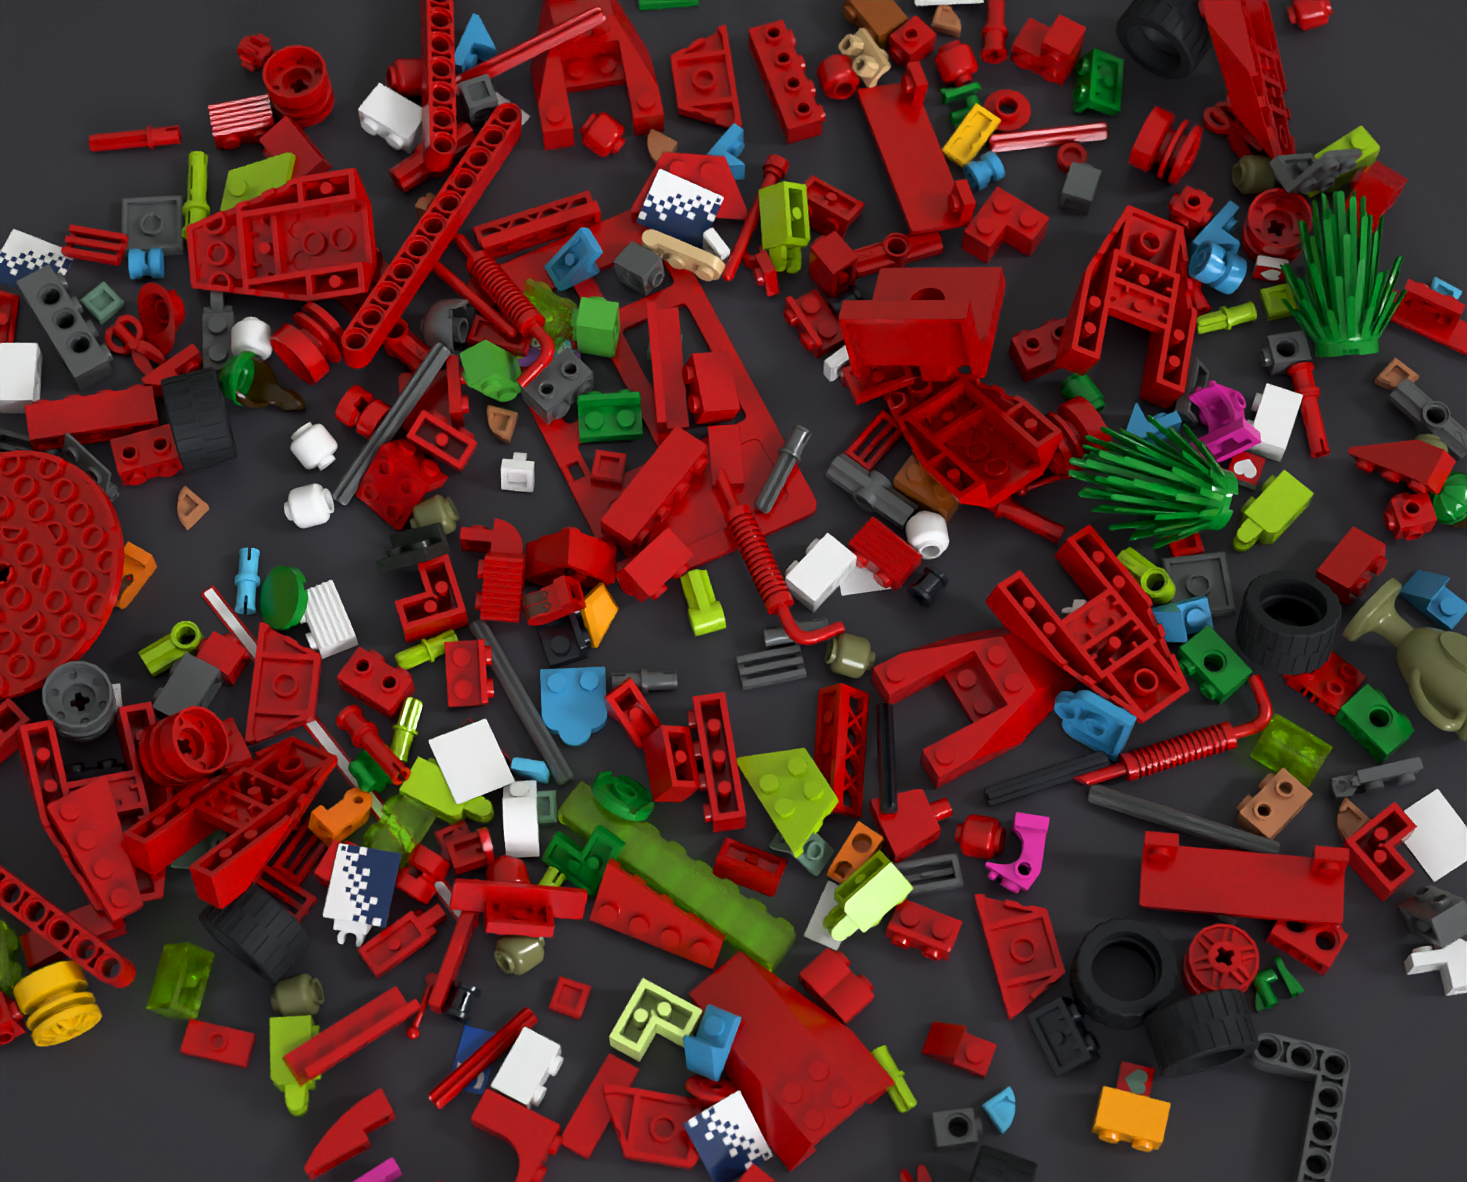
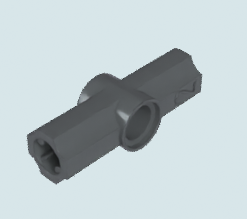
[1388,378,1467,462]
[826,453,919,530]

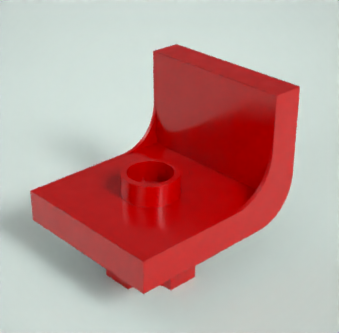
[838,267,1006,381]

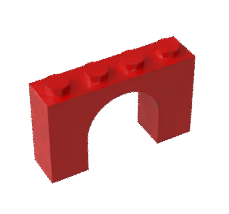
[437,1089,564,1182]

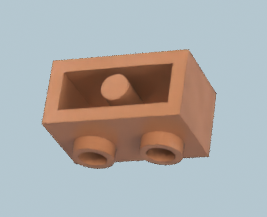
[1235,768,1313,840]

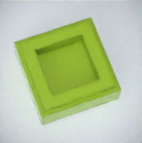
[1259,283,1299,321]

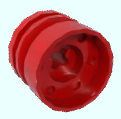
[263,45,335,127]
[1128,105,1204,186]
[1240,188,1313,264]
[268,301,354,386]
[1044,395,1112,479]
[139,706,230,788]
[1181,923,1259,996]

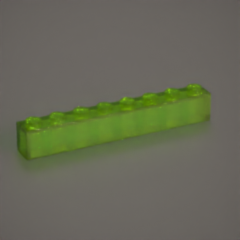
[557,780,796,972]

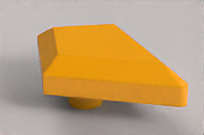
[580,583,619,648]

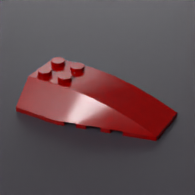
[186,168,377,302]
[882,365,1063,508]
[689,950,896,1172]

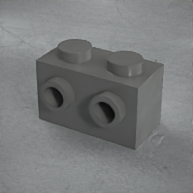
[521,347,594,424]
[152,652,224,719]
[1398,885,1467,948]

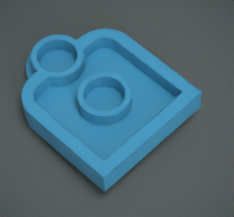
[540,667,607,747]
[1054,690,1137,762]

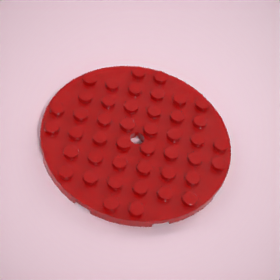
[0,450,124,700]

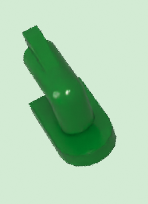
[940,82,981,130]
[348,751,393,793]
[1252,954,1305,1012]

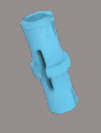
[235,548,260,615]

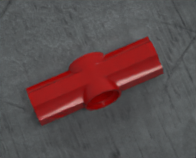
[389,121,476,193]
[852,231,943,278]
[355,303,430,373]

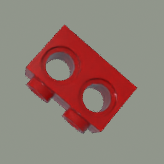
[1265,920,1349,976]

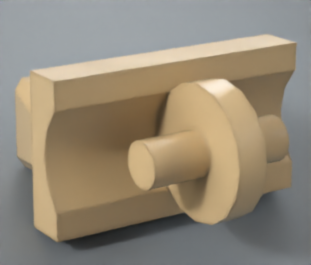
[838,28,892,88]

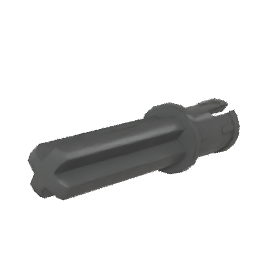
[754,425,812,514]

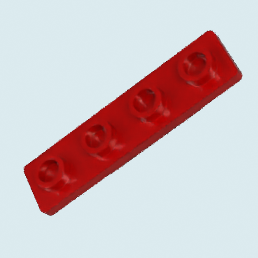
[1384,279,1467,356]
[450,878,588,938]

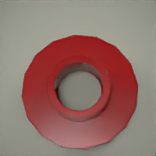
[983,89,1031,132]
[685,1075,738,1106]

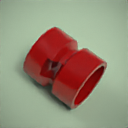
[335,385,391,440]
[395,843,453,906]

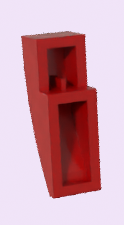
[19,904,127,970]
[304,1088,396,1180]

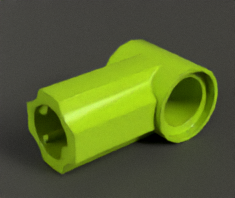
[1117,547,1176,604]
[680,569,726,637]
[138,621,204,678]

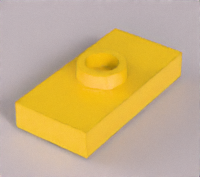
[942,103,1001,168]

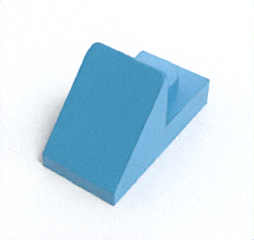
[455,13,497,76]
[707,123,745,180]
[1188,200,1240,258]
[544,228,603,291]
[1121,403,1182,450]
[1399,569,1467,632]
[1152,595,1214,642]
[683,1004,742,1082]

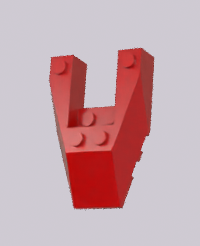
[530,0,664,150]
[1198,0,1296,160]
[1055,205,1197,409]
[985,524,1190,725]
[871,627,1080,789]
[16,701,173,912]
[122,736,338,909]

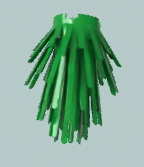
[1280,190,1408,357]
[1068,415,1238,549]

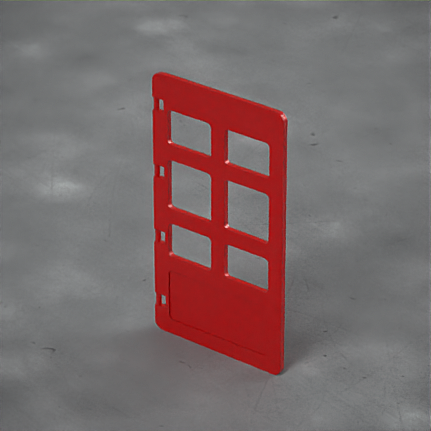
[468,209,817,596]

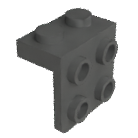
[1269,148,1362,194]

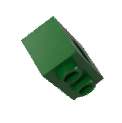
[1176,624,1253,706]
[1334,684,1415,765]

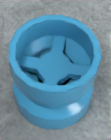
[963,151,1005,192]
[128,248,164,279]

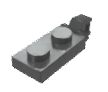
[202,290,235,374]
[1329,756,1424,800]

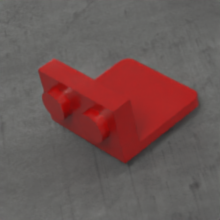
[398,355,470,432]
[355,438,448,531]

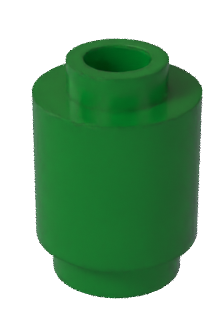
[1061,373,1106,413]

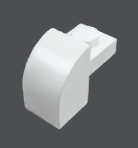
[502,780,540,858]
[1404,939,1467,996]

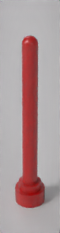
[722,154,790,281]
[416,255,518,338]

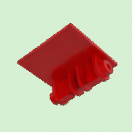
[1282,651,1367,716]

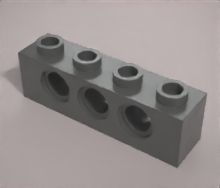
[16,264,114,391]

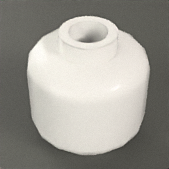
[231,317,272,361]
[290,422,338,470]
[284,483,334,529]
[905,511,949,559]

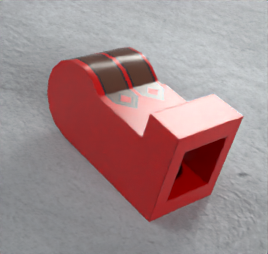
[521,575,587,626]

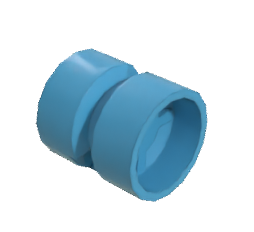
[1187,240,1247,295]

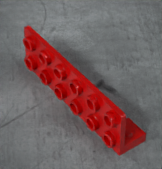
[857,61,976,235]
[1139,831,1349,926]

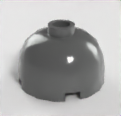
[420,299,476,361]

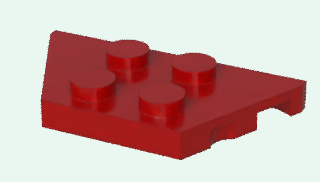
[670,25,742,129]
[631,151,748,220]
[245,622,322,746]
[973,894,1065,1020]
[602,1083,712,1170]

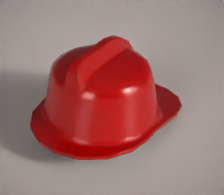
[137,282,185,356]

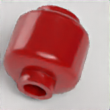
[1286,0,1333,31]
[934,40,978,88]
[816,54,860,99]
[386,58,422,98]
[579,112,626,158]
[955,814,1006,860]
[485,855,531,884]

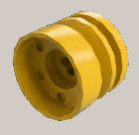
[13,960,102,1047]

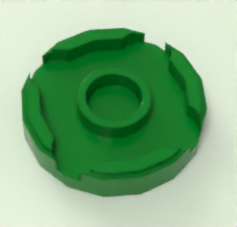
[260,565,308,631]
[591,771,655,821]

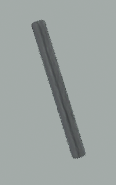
[331,342,451,505]
[469,618,573,786]
[1087,784,1280,854]

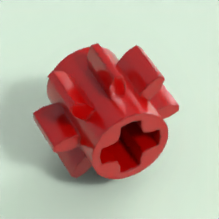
[237,33,275,72]

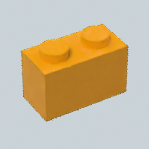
[1091,1086,1171,1152]

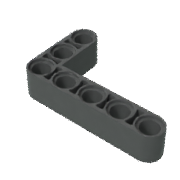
[1247,1033,1350,1182]

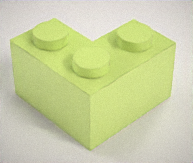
[609,978,702,1062]

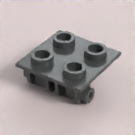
[61,432,119,502]

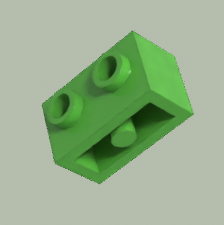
[571,296,620,358]
[459,340,522,402]

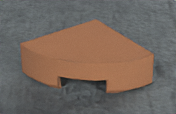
[931,4,961,38]
[647,129,678,165]
[415,193,437,221]
[1374,357,1419,390]
[487,405,519,445]
[177,486,209,531]
[1336,798,1371,842]

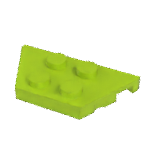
[220,152,296,211]
[737,748,839,858]

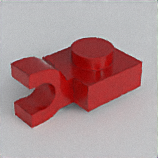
[742,245,779,297]

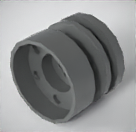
[42,661,117,742]

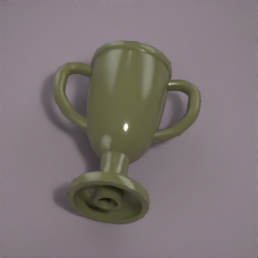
[1342,578,1467,742]

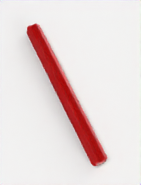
[455,5,606,96]

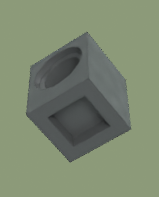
[459,74,498,125]
[1059,161,1102,216]
[613,241,665,296]
[1260,330,1312,377]
[930,1107,983,1153]

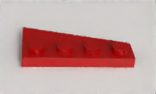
[45,775,143,924]
[589,858,726,969]

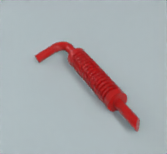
[452,233,555,388]
[716,467,845,645]
[1073,674,1273,786]

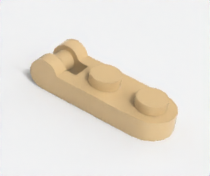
[642,229,725,281]

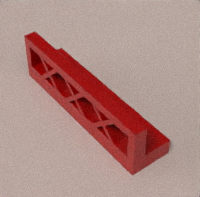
[473,190,601,260]
[646,301,689,433]
[814,683,869,819]
[282,986,421,1087]

